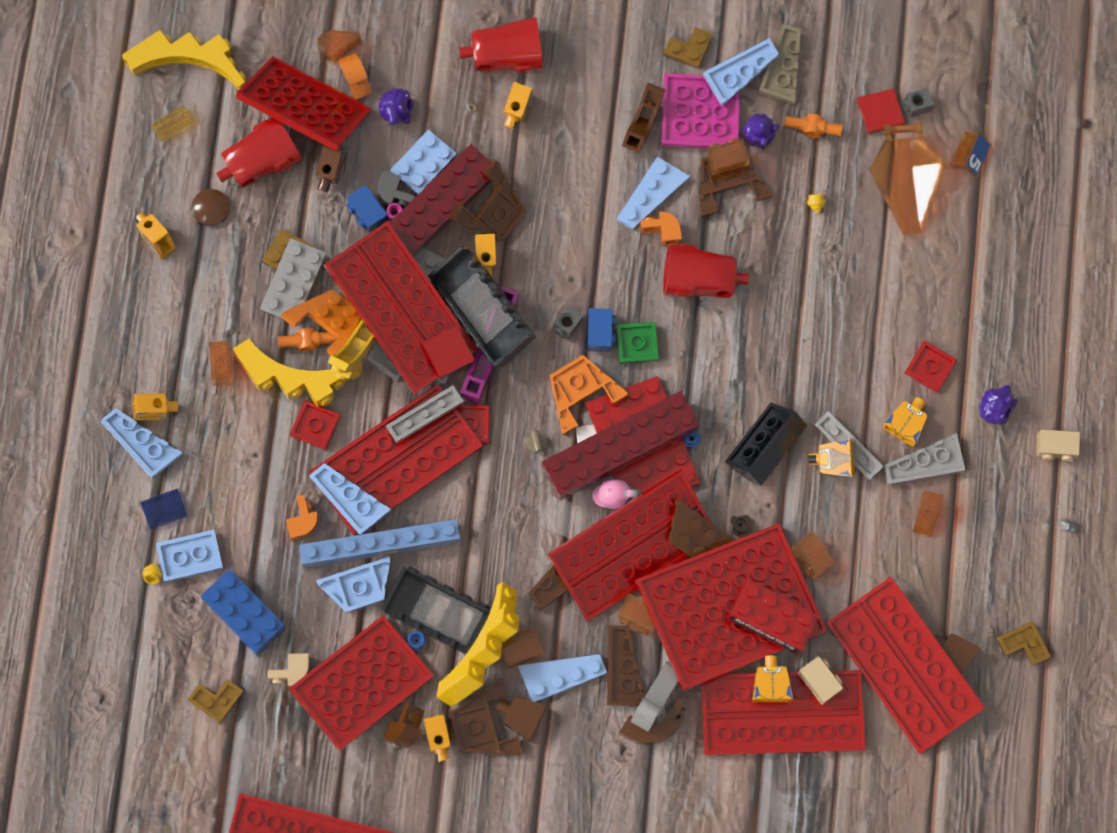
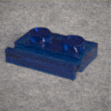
[140,488,188,530]

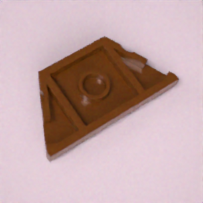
[668,499,735,558]

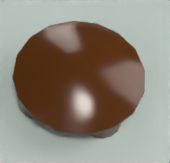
[191,189,230,225]

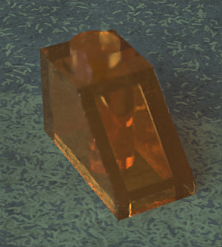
[317,30,361,64]
[912,490,944,537]

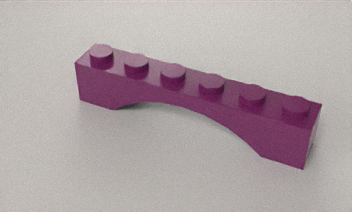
[460,286,519,405]

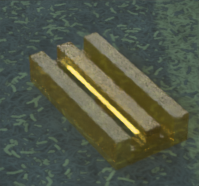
[151,105,194,142]

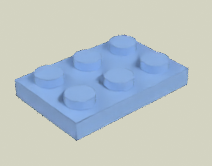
[390,129,457,195]
[156,530,223,583]

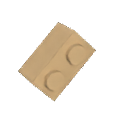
[1036,430,1080,462]
[798,656,843,705]

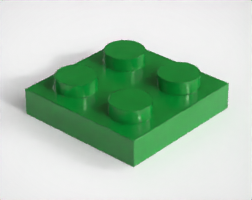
[616,322,659,364]

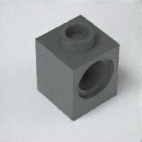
[903,88,934,117]
[553,305,583,339]

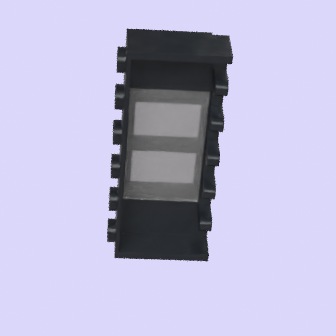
[428,246,536,367]
[381,566,491,655]

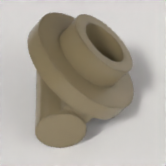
[527,431,546,453]

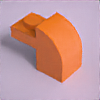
[338,53,372,100]
[640,211,682,247]
[286,495,318,542]

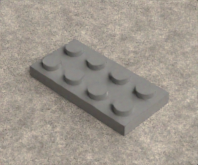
[260,238,326,319]

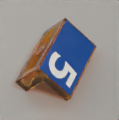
[950,132,991,177]

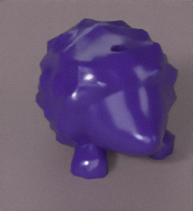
[379,88,414,125]
[743,113,780,150]
[979,385,1017,425]

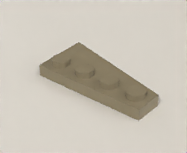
[759,24,801,105]

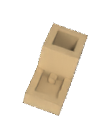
[268,653,310,688]

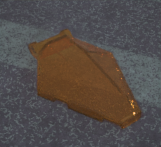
[869,122,946,234]

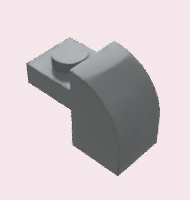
[378,171,415,208]

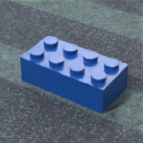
[200,569,286,656]

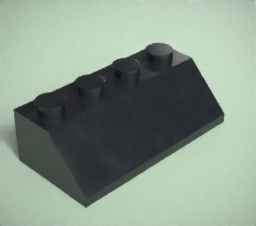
[725,402,807,486]

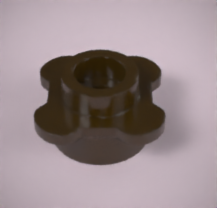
[730,515,751,535]

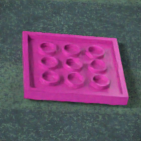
[661,73,740,150]

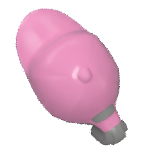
[592,479,643,509]

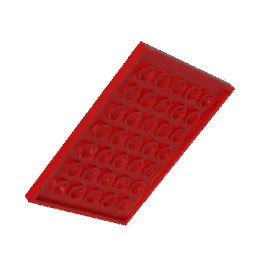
[635,523,828,691]

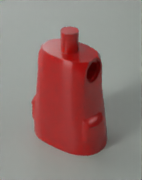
[459,17,543,73]
[216,117,303,188]
[663,243,749,298]

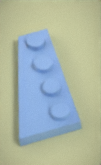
[703,38,779,106]
[617,157,690,230]
[101,408,182,479]
[309,463,391,535]
[518,654,607,702]

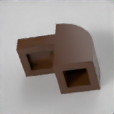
[383,703,425,748]

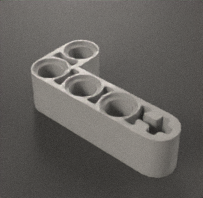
[631,661,678,732]

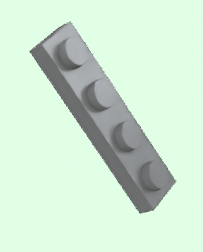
[386,385,464,444]
[814,411,884,480]

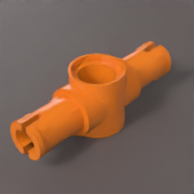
[784,114,843,138]
[277,328,337,351]

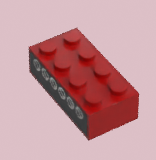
[726,579,819,655]

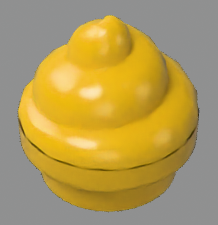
[807,194,826,214]
[142,563,163,584]

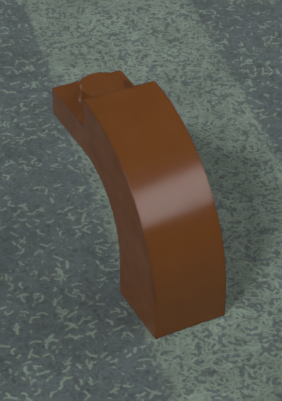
[622,82,666,153]
[618,698,686,745]

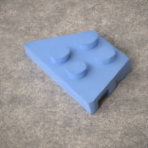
[316,557,390,613]

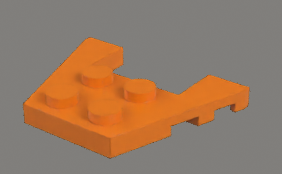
[281,289,360,356]
[550,355,629,435]

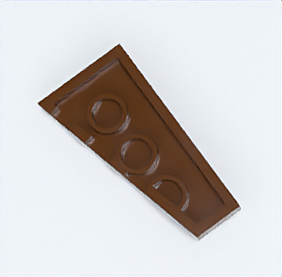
[528,566,568,610]
[606,625,644,707]

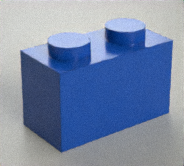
[346,185,388,233]
[587,308,616,352]

